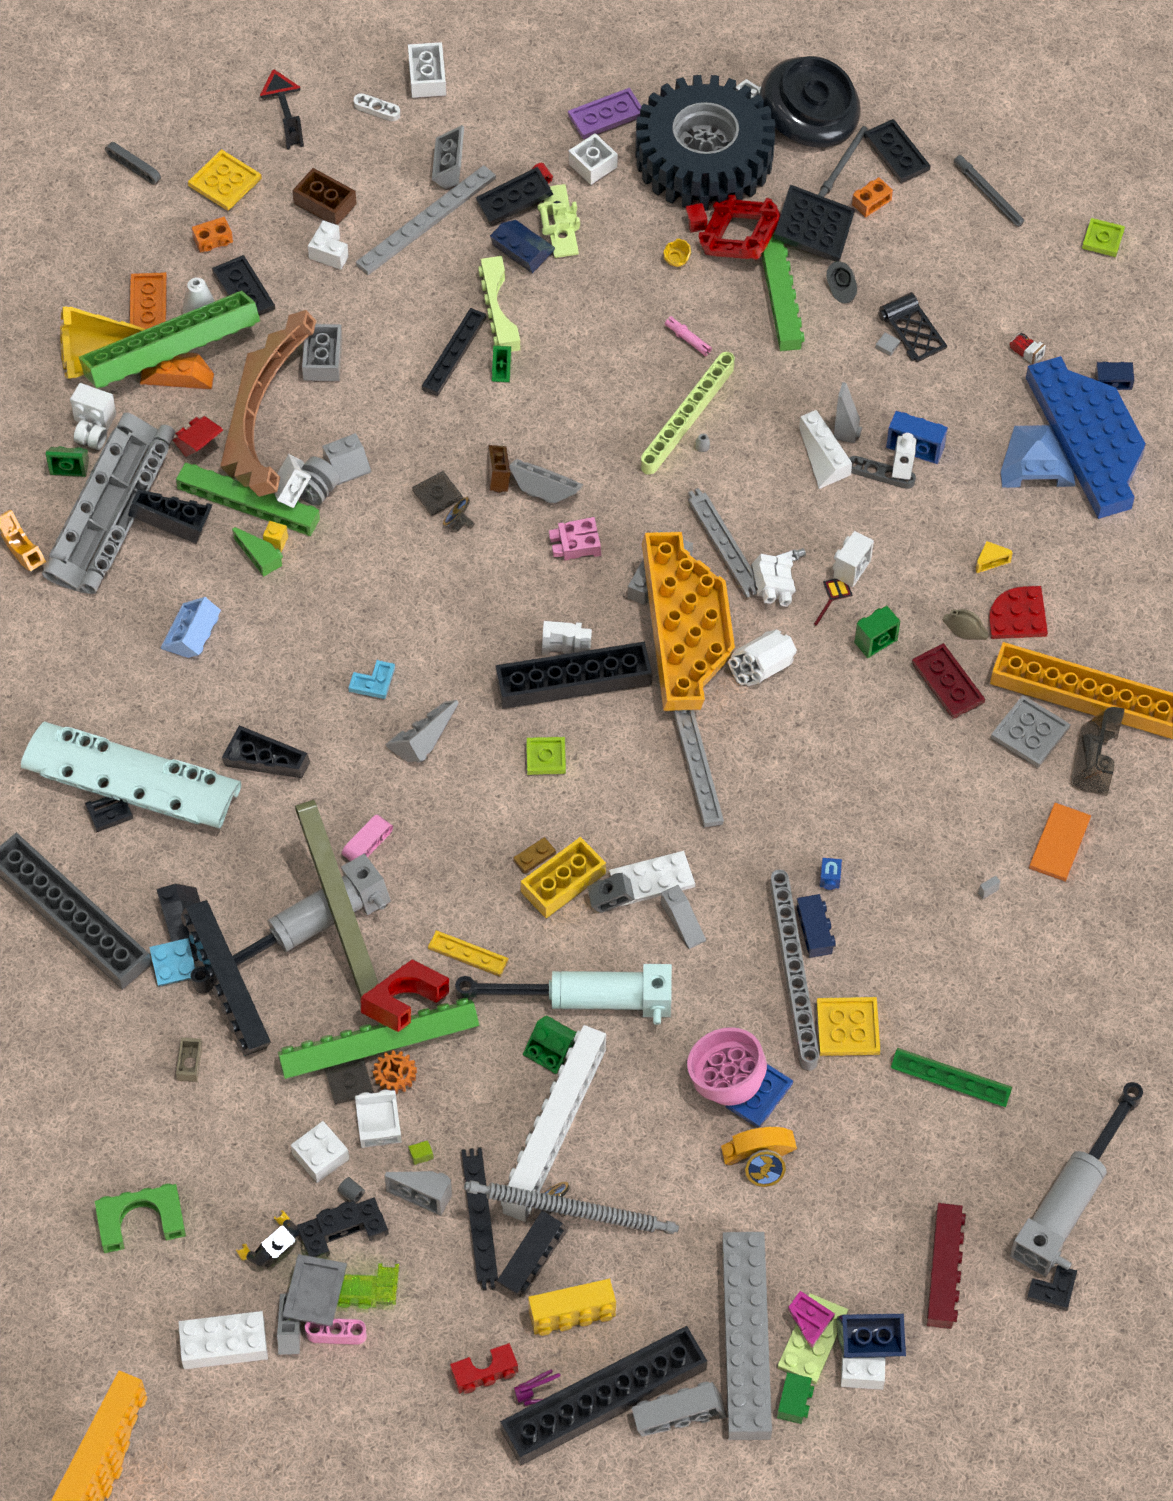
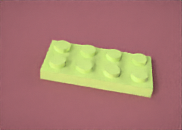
[777,1293,848,1384]

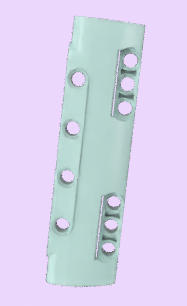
[21,721,241,829]

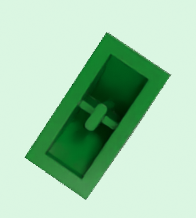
[492,345,512,382]

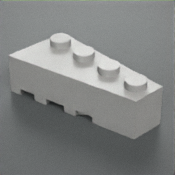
[632,1382,727,1437]

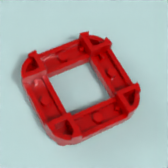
[698,195,780,260]

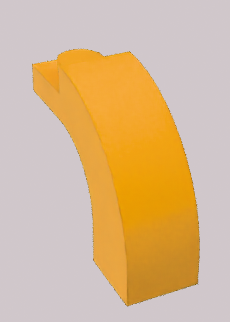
[0,510,46,571]
[721,1127,797,1166]

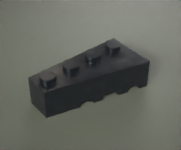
[128,489,213,544]
[222,725,310,778]
[497,1210,568,1297]

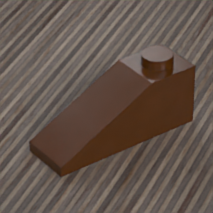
[488,445,510,493]

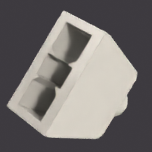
[892,433,916,480]

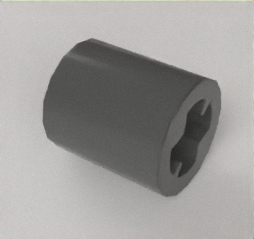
[338,1177,365,1203]

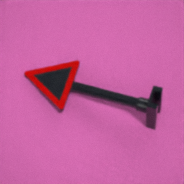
[260,69,304,150]

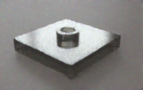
[412,471,463,516]
[324,1058,374,1105]

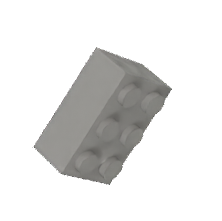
[302,324,343,381]

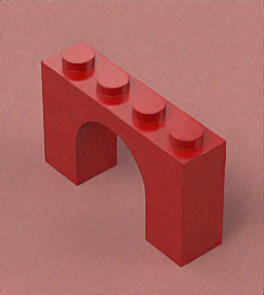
[360,959,449,1032]

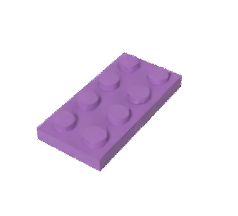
[568,88,641,139]

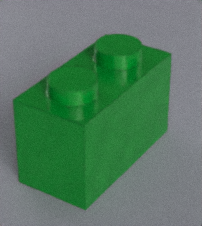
[777,1372,815,1424]

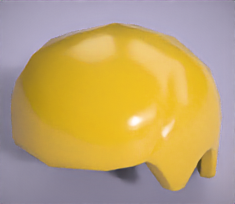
[663,238,691,267]

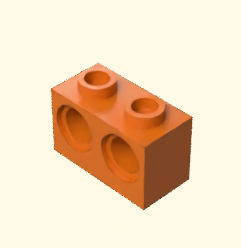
[852,177,893,218]
[191,216,233,253]

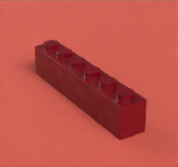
[926,1203,966,1329]

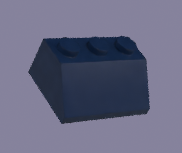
[490,219,555,273]
[837,1313,906,1358]

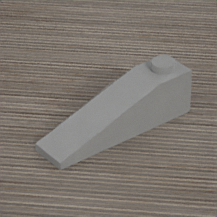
[834,382,862,443]
[385,700,458,763]

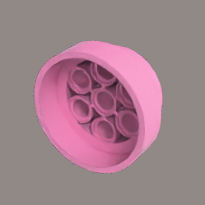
[687,1028,767,1106]

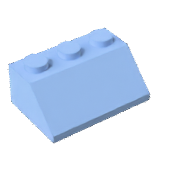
[161,597,221,658]

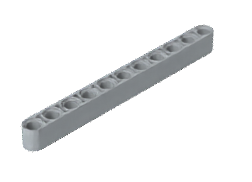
[770,869,819,1071]

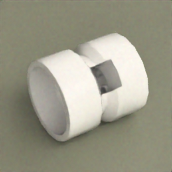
[74,420,107,450]

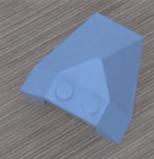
[1001,425,1075,488]

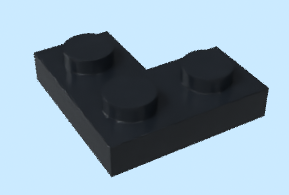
[1027,1265,1077,1311]

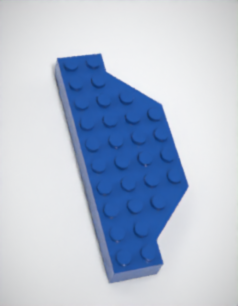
[1026,356,1146,519]

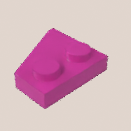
[788,1291,835,1348]

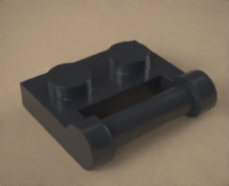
[85,797,133,832]

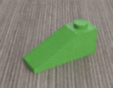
[232,527,283,577]

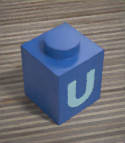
[820,858,842,890]

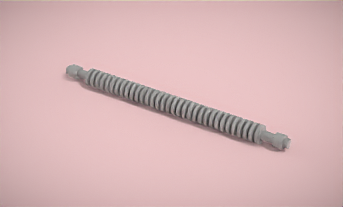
[464,1180,679,1234]

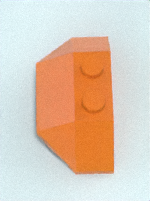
[140,352,214,389]

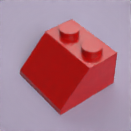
[172,416,223,457]

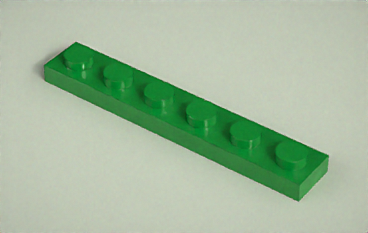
[891,1048,1013,1107]

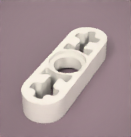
[354,94,400,121]

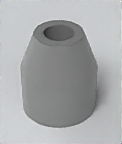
[695,434,710,452]

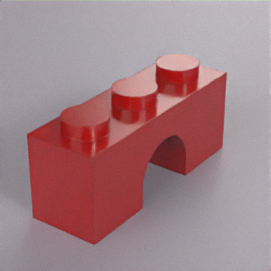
[450,1343,518,1394]

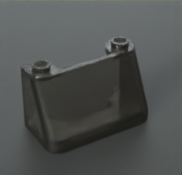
[1071,707,1125,796]

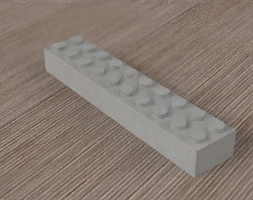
[722,1232,772,1440]

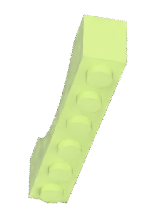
[478,256,520,352]

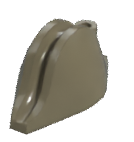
[942,609,989,640]

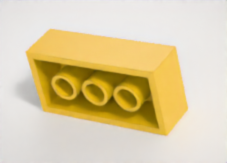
[520,837,606,918]
[528,1278,616,1336]

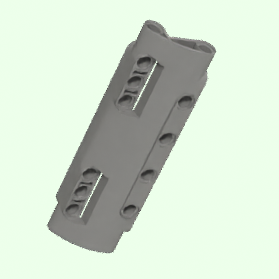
[42,413,176,594]

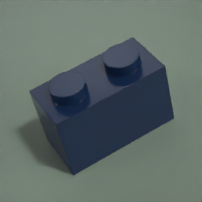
[1095,361,1135,390]

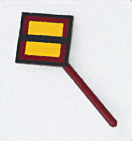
[814,579,853,625]

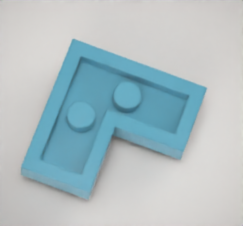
[349,660,395,699]

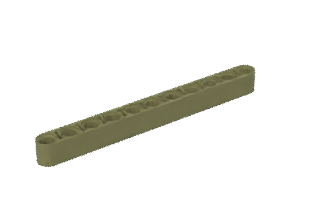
[295,799,379,999]

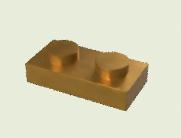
[513,837,556,874]

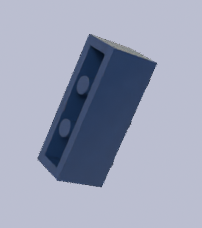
[796,894,836,958]

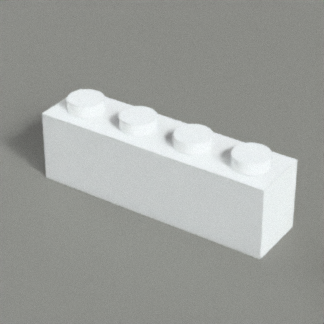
[799,410,852,489]

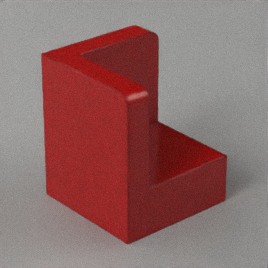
[686,203,708,233]

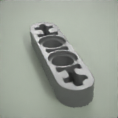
[105,142,161,185]
[849,456,916,489]

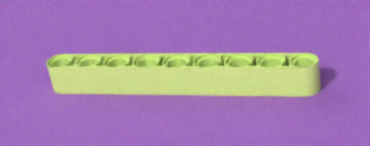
[641,352,735,474]

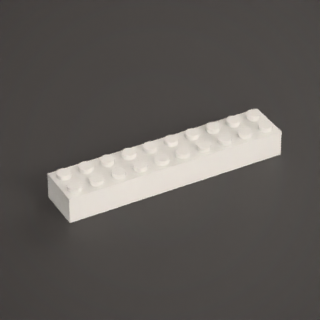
[501,1025,606,1222]

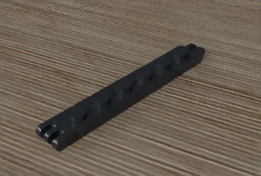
[461,1147,498,1290]

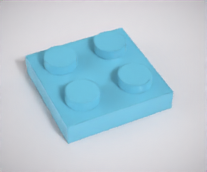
[149,938,195,986]

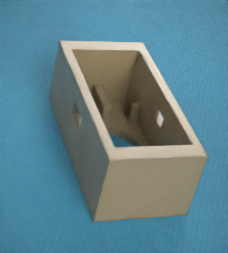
[176,1038,203,1082]

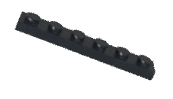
[422,308,486,396]

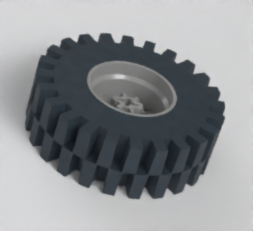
[635,75,775,211]

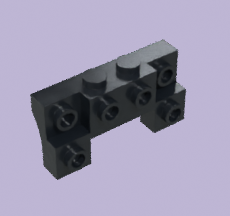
[297,1197,389,1257]

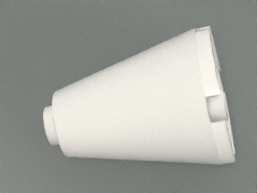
[182,278,215,314]

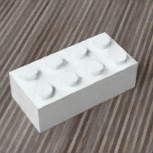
[179,1311,268,1369]

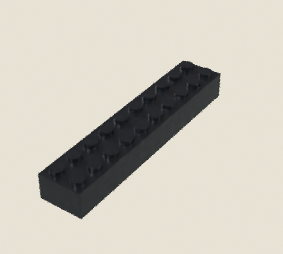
[500,1326,707,1466]

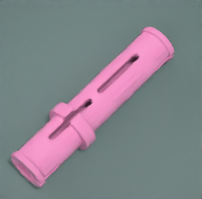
[665,316,712,356]

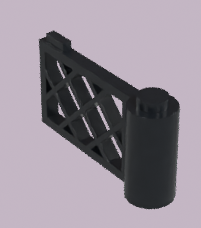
[878,292,947,362]

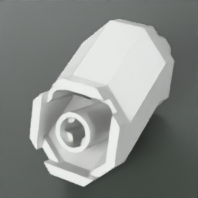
[728,629,797,686]

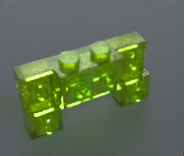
[337,1263,400,1309]

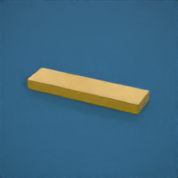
[428,930,508,977]

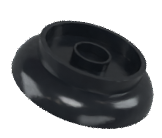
[760,56,861,147]

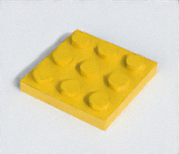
[188,149,262,211]
[816,997,880,1056]

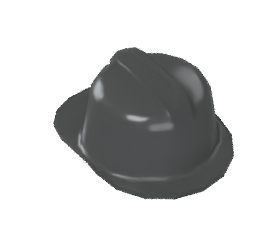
[826,261,857,304]

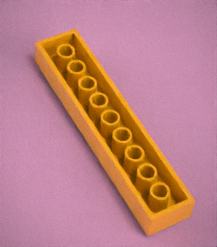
[990,642,1173,739]

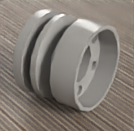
[300,456,340,506]

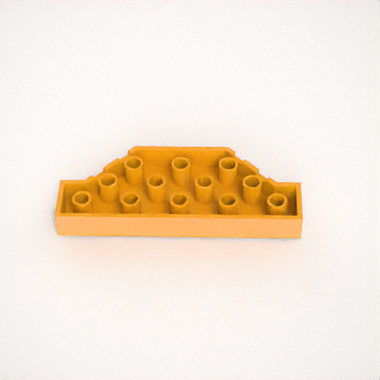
[642,532,735,711]
[51,1370,147,1501]

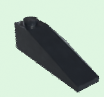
[156,884,201,962]

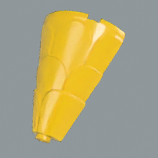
[60,306,146,379]

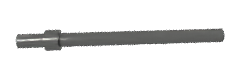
[818,126,868,197]

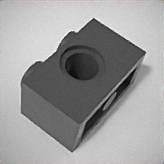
[587,873,635,913]

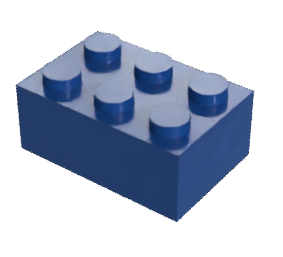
[886,411,948,464]

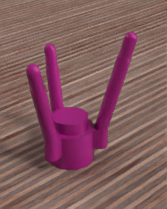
[514,1369,561,1406]

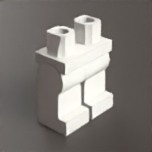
[752,554,796,607]
[542,621,592,656]

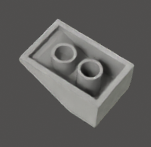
[384,1171,452,1216]

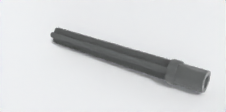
[954,155,1024,227]

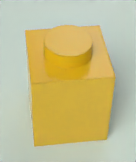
[263,521,288,552]

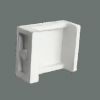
[274,454,311,508]
[355,1090,402,1148]

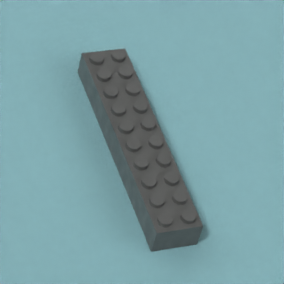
[0,832,152,990]

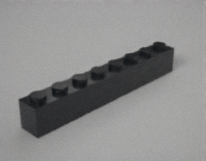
[181,900,271,1056]

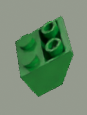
[522,1015,577,1074]

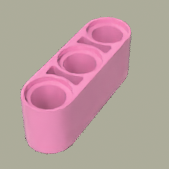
[341,815,393,861]
[305,1319,367,1345]

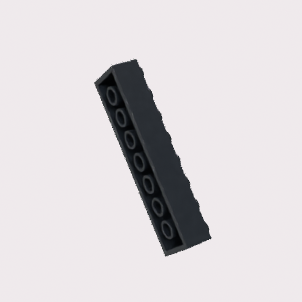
[495,641,652,709]

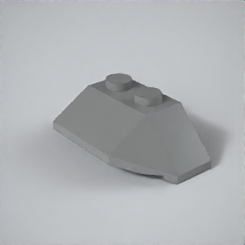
[509,459,583,503]

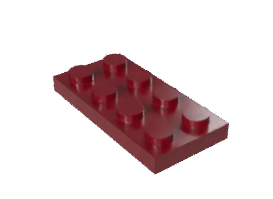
[912,643,985,719]

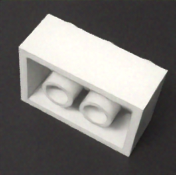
[408,42,446,98]

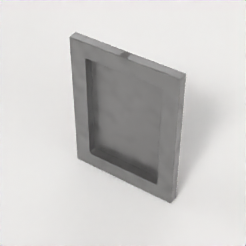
[283,1254,347,1327]

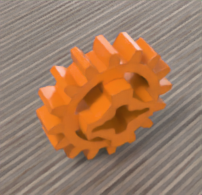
[373,1050,417,1094]

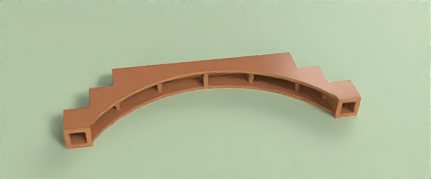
[220,310,316,497]

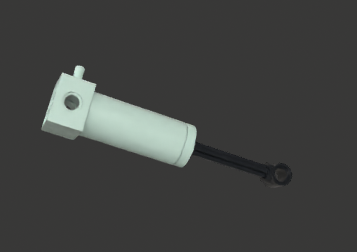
[455,964,672,1025]

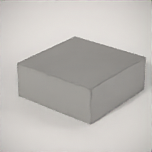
[875,333,900,356]
[978,876,1000,899]

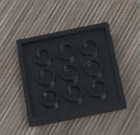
[773,184,856,262]

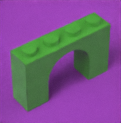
[95,1184,186,1253]

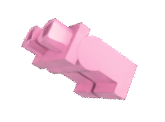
[549,517,601,560]

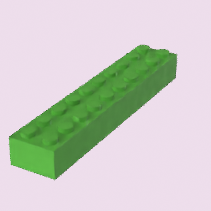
[79,291,260,388]

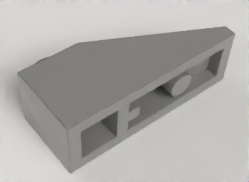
[661,885,706,949]
[277,1294,301,1355]

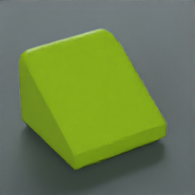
[408,1140,434,1165]

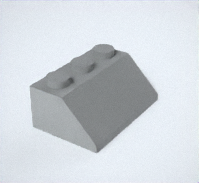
[432,125,464,189]

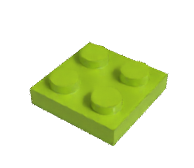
[1082,218,1125,257]
[527,737,566,775]

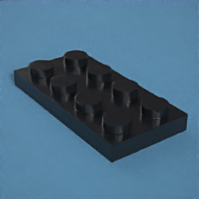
[864,119,931,183]
[475,166,553,226]
[212,255,275,316]

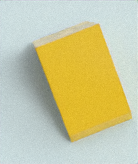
[976,541,1013,573]

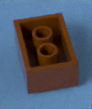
[292,168,357,225]

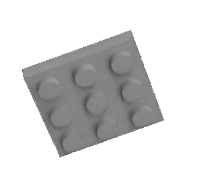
[991,695,1071,768]

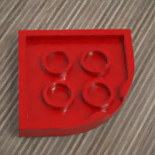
[989,586,1048,639]

